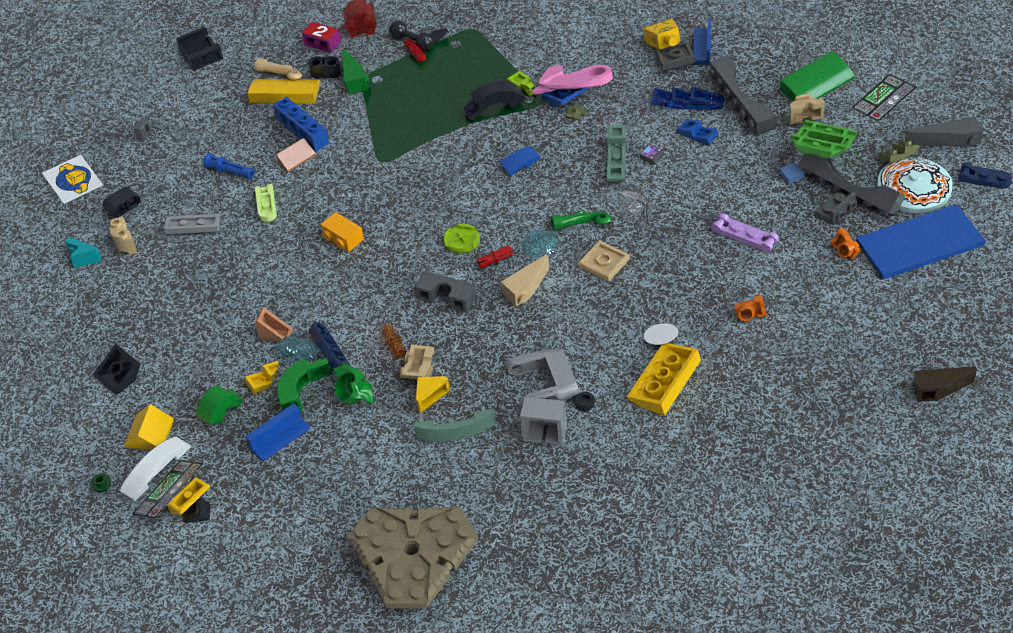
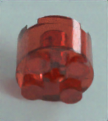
[343,0,377,37]

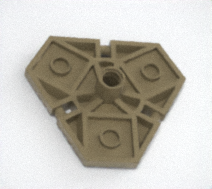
[348,507,478,608]

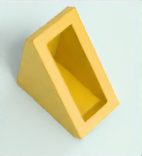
[416,376,450,413]

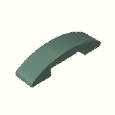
[607,125,626,181]
[414,408,495,442]

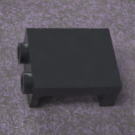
[176,27,224,71]

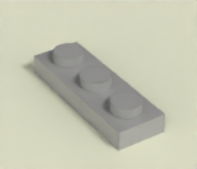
[164,214,221,234]

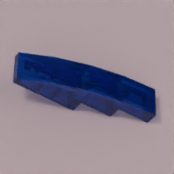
[651,87,724,110]

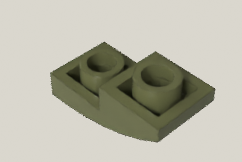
[878,140,919,163]

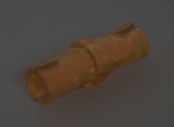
[382,324,407,359]

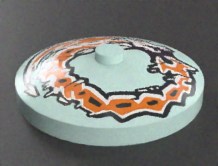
[877,158,952,214]

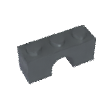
[414,271,477,313]

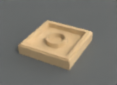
[578,241,630,282]

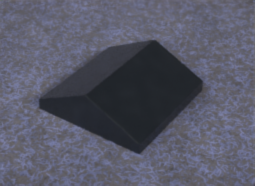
[93,343,141,395]

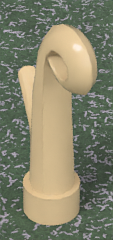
[255,58,302,80]

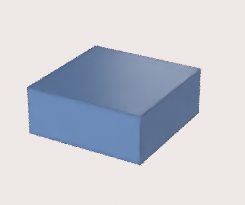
[779,162,805,184]

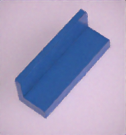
[693,18,711,65]
[245,403,310,461]

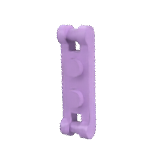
[711,213,779,252]

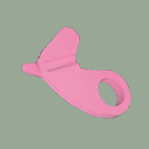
[532,65,613,94]

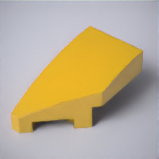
[245,361,279,394]

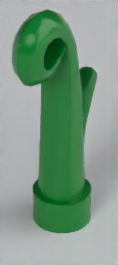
[551,209,611,230]

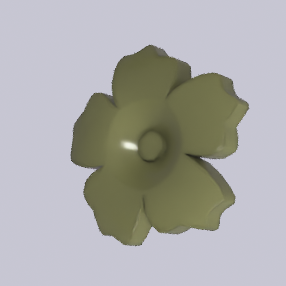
[565,104,586,120]

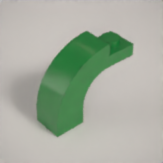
[277,358,331,411]

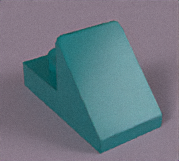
[65,237,102,268]

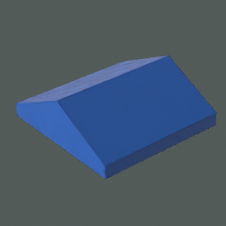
[541,87,588,108]

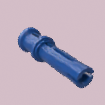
[203,153,255,179]

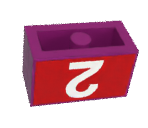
[302,22,342,53]

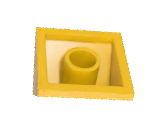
[124,404,174,450]

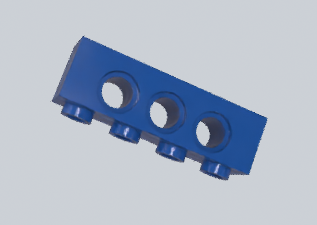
[273,96,329,152]

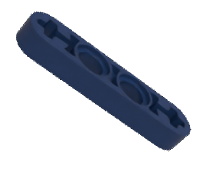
[309,322,351,374]

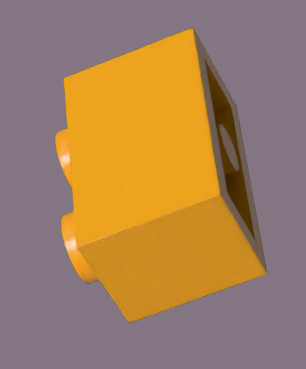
[320,212,364,252]

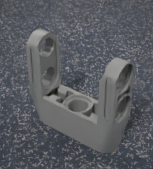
[506,349,579,406]

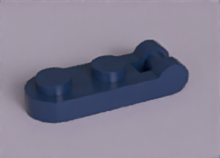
[958,162,1012,189]

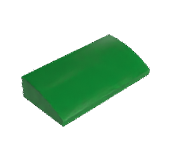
[780,51,855,101]

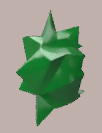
[333,361,374,405]

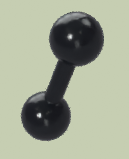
[389,21,434,51]

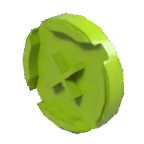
[443,224,480,254]

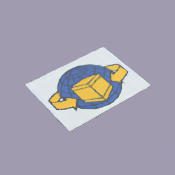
[42,155,103,204]

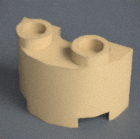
[789,94,825,125]
[110,216,138,254]
[400,344,435,380]

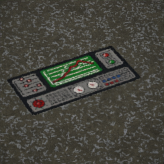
[851,74,917,122]
[132,460,203,519]

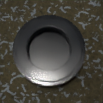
[575,392,595,411]

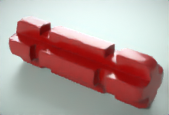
[404,39,426,62]

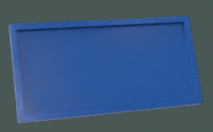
[856,204,986,280]

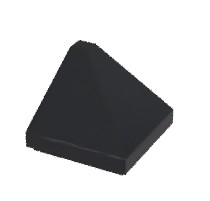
[430,28,448,43]

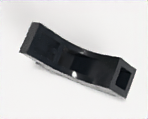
[464,80,526,121]

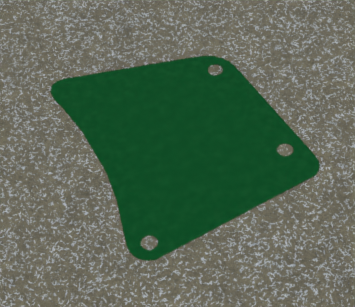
[363,29,543,162]

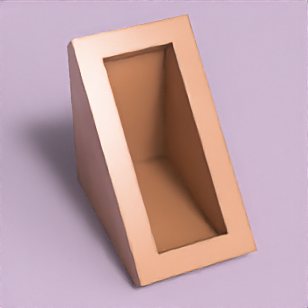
[255,307,293,344]

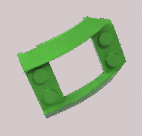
[791,120,857,158]

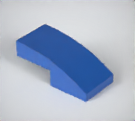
[677,119,718,145]
[500,146,541,176]

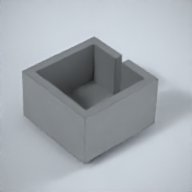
[520,397,567,445]

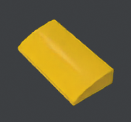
[247,79,321,104]
[627,343,701,415]

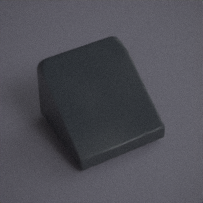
[184,497,210,523]

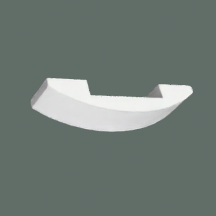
[120,437,191,501]

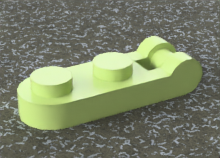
[255,184,277,222]

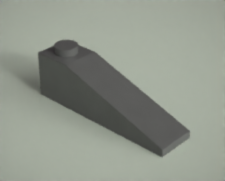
[905,117,983,147]

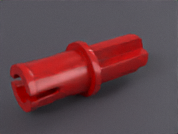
[476,245,513,269]

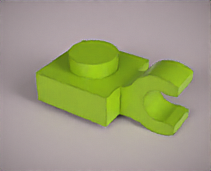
[507,71,534,96]

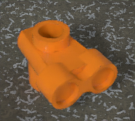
[830,227,861,260]
[734,295,767,321]

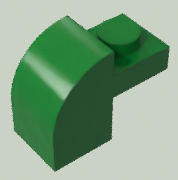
[196,385,243,424]

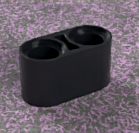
[308,56,341,79]
[103,187,140,218]

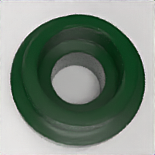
[90,473,111,493]

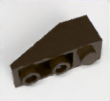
[913,366,977,402]

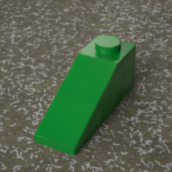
[342,50,370,94]

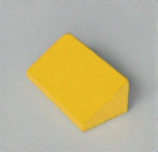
[167,477,210,515]

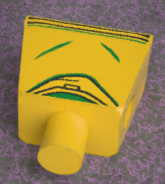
[643,18,680,49]

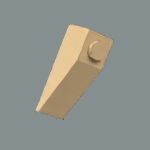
[501,255,549,306]

